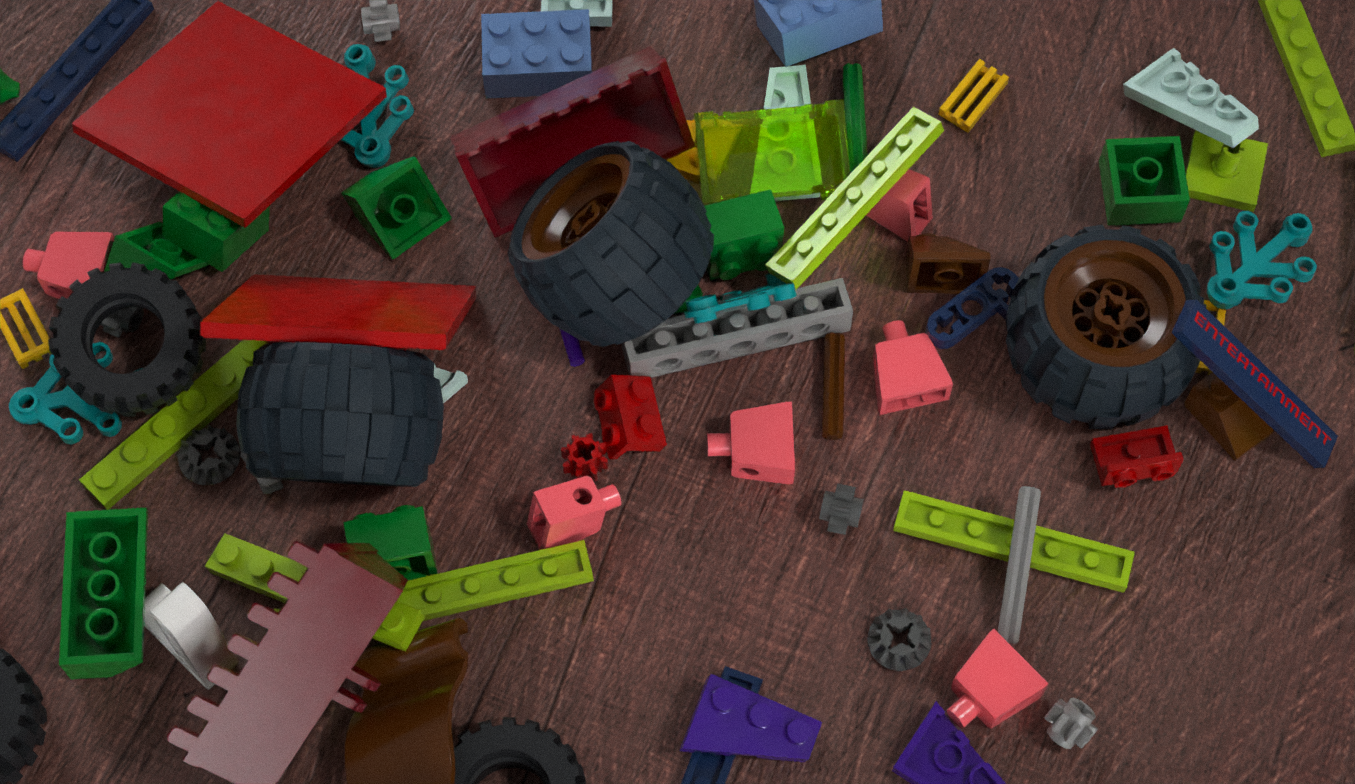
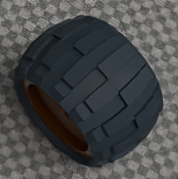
[508,141,714,347]
[1005,224,1206,430]
[236,342,444,487]

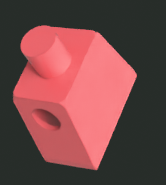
[850,169,933,242]
[23,232,115,299]
[873,320,953,415]
[707,402,795,484]
[527,476,621,550]
[946,629,1049,729]

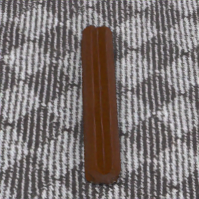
[822,332,845,440]

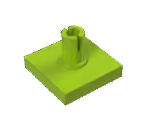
[1185,130,1268,212]

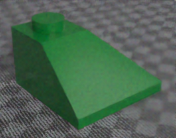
[341,156,452,260]
[104,222,209,279]

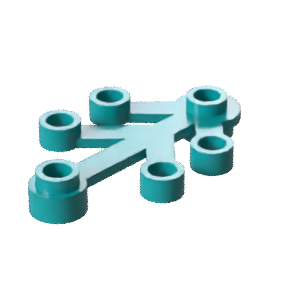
[341,44,414,168]
[1207,211,1317,309]
[684,273,797,324]
[9,342,143,444]

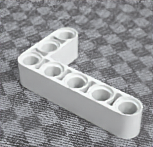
[144,582,239,690]

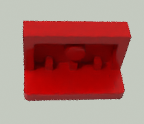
[594,374,667,459]
[1090,425,1184,488]

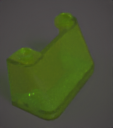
[691,99,850,204]

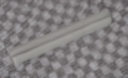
[998,486,1041,644]

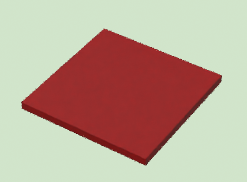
[72,1,387,228]
[200,274,476,350]

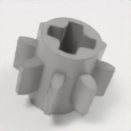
[361,0,400,42]
[1044,698,1098,749]

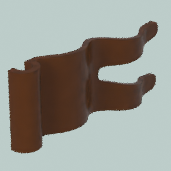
[345,618,468,784]

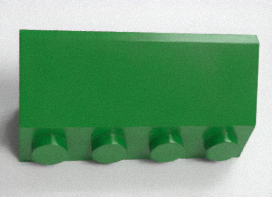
[59,507,148,680]

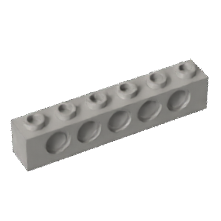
[622,278,853,378]

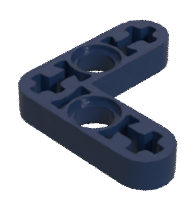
[925,267,1019,349]

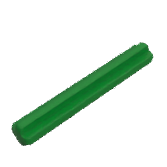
[842,63,868,173]

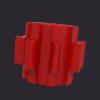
[561,433,608,482]

